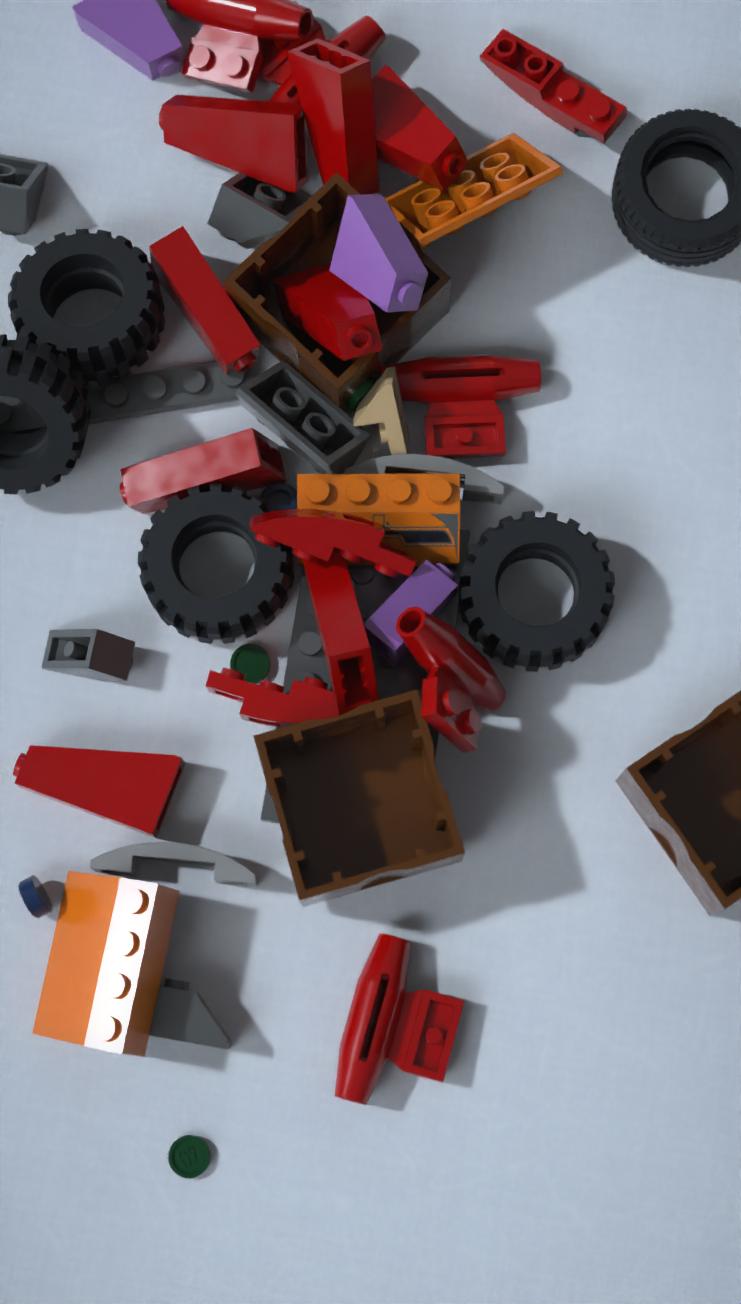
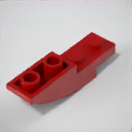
[480,28,627,144]
[249,509,416,578]
[205,668,340,728]

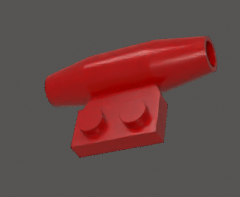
[166,0,313,94]
[259,1,386,104]
[381,354,541,459]
[396,607,506,753]
[334,933,464,1105]

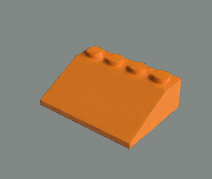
[385,132,563,251]
[32,871,180,1057]

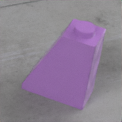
[72,0,185,81]
[329,194,428,312]
[364,559,458,666]

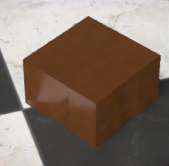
[223,172,452,413]
[253,690,465,907]
[615,691,741,916]

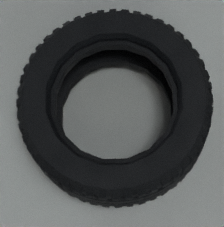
[611,108,741,267]

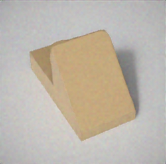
[353,367,410,455]

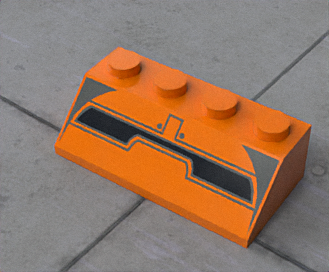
[297,473,460,566]

